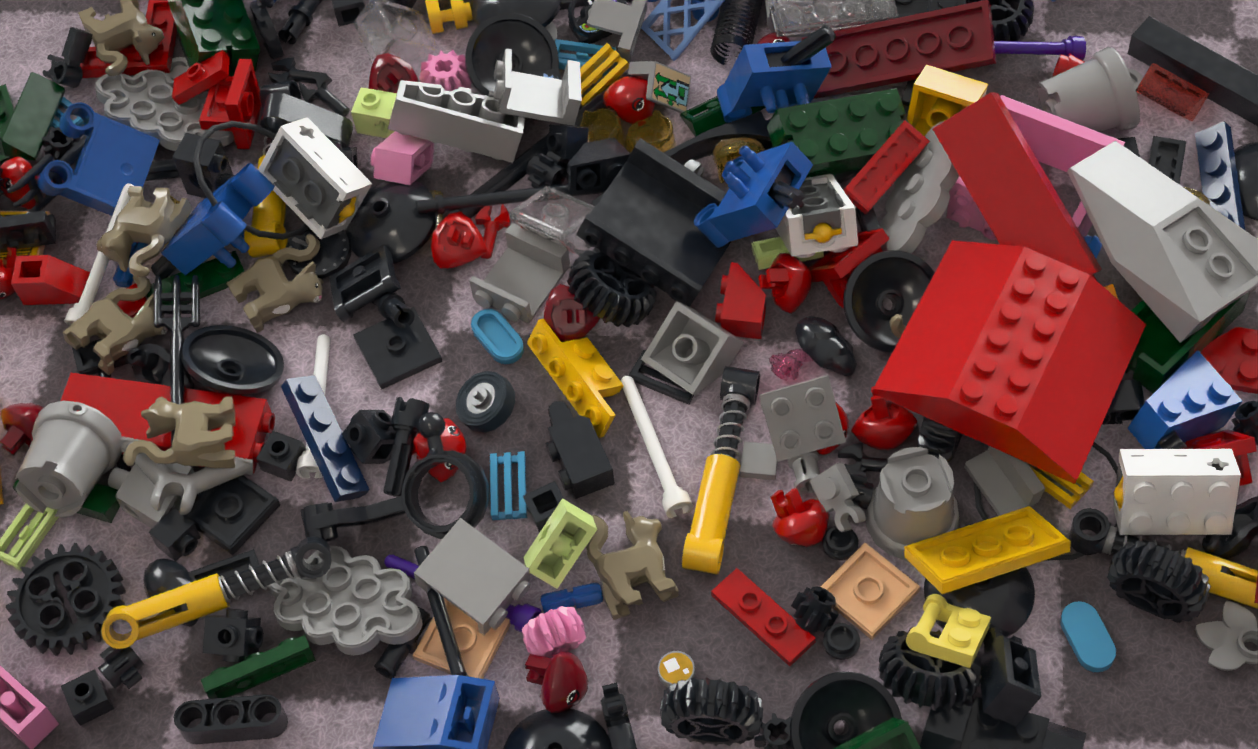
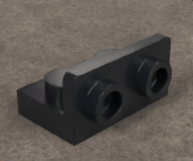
[0,211,56,252]

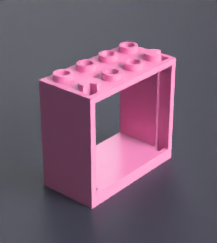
[946,95,1125,240]

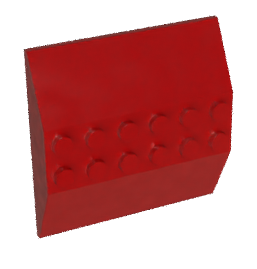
[872,240,1146,484]

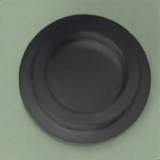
[822,526,859,560]
[823,623,860,660]

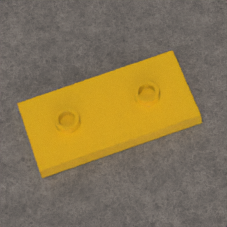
[904,506,1071,594]

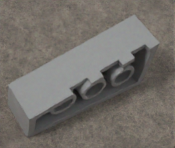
[388,80,525,163]

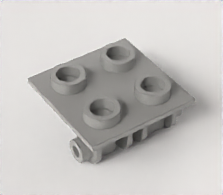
[759,375,846,461]

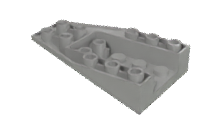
[1067,141,1258,343]

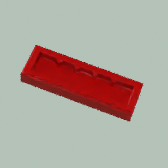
[843,120,930,215]
[711,568,816,666]

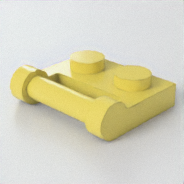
[906,594,991,668]

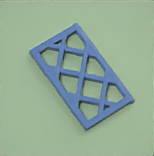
[641,0,725,61]

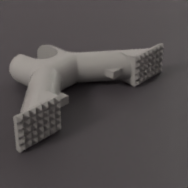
[120,436,253,515]

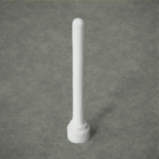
[64,184,134,326]
[296,334,330,478]
[621,376,693,518]

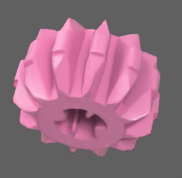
[419,49,472,91]
[522,606,586,658]

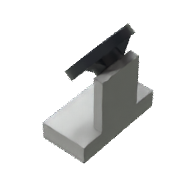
[568,0,648,62]

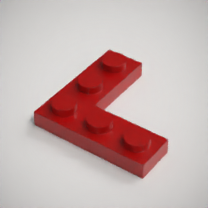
[80,0,177,79]

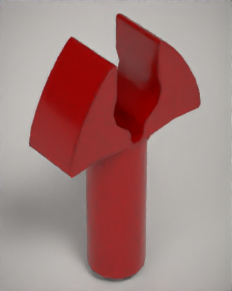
[475,204,511,259]

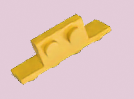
[527,318,623,438]

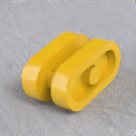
[425,0,473,34]

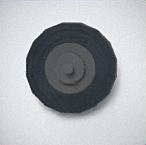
[456,371,515,433]

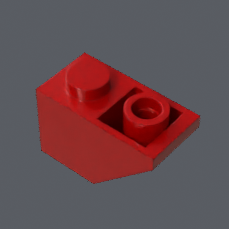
[11,255,90,305]
[715,262,766,339]

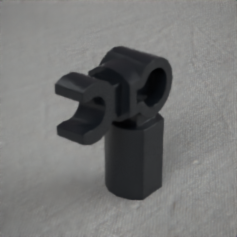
[42,27,93,88]
[600,682,637,749]

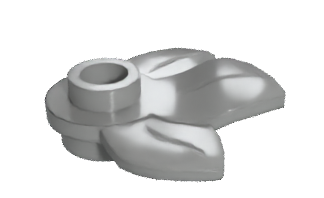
[1195,601,1258,671]

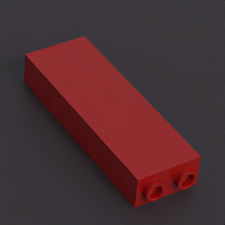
[932,92,1102,281]
[60,373,275,474]

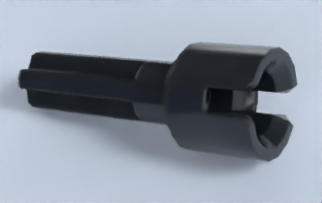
[384,397,430,497]

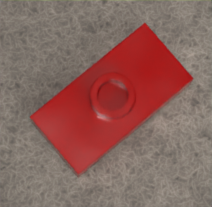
[172,50,230,105]

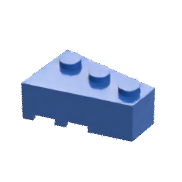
[1128,350,1243,449]

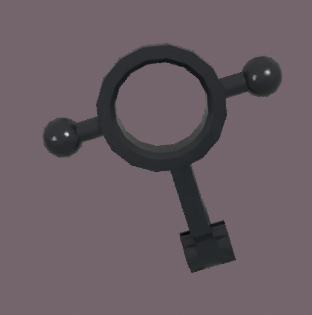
[300,412,489,542]

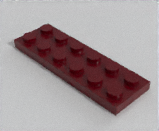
[802,0,996,99]

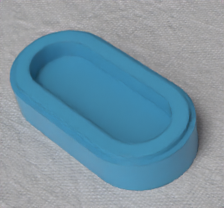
[471,309,524,364]
[1060,601,1116,672]

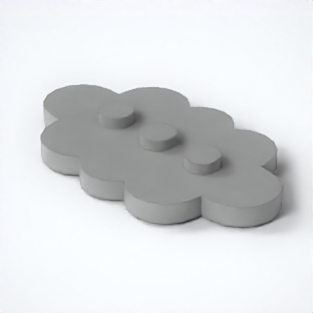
[95,70,234,151]
[880,121,959,253]
[268,546,422,656]

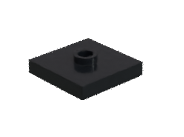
[353,307,443,390]
[185,475,280,555]

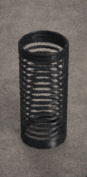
[710,0,763,65]

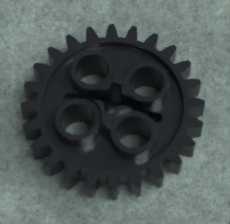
[6,543,126,656]

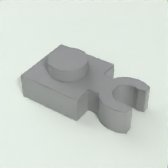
[810,463,866,532]

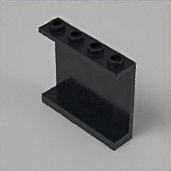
[576,138,731,307]

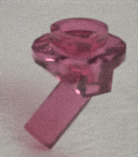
[769,349,813,381]

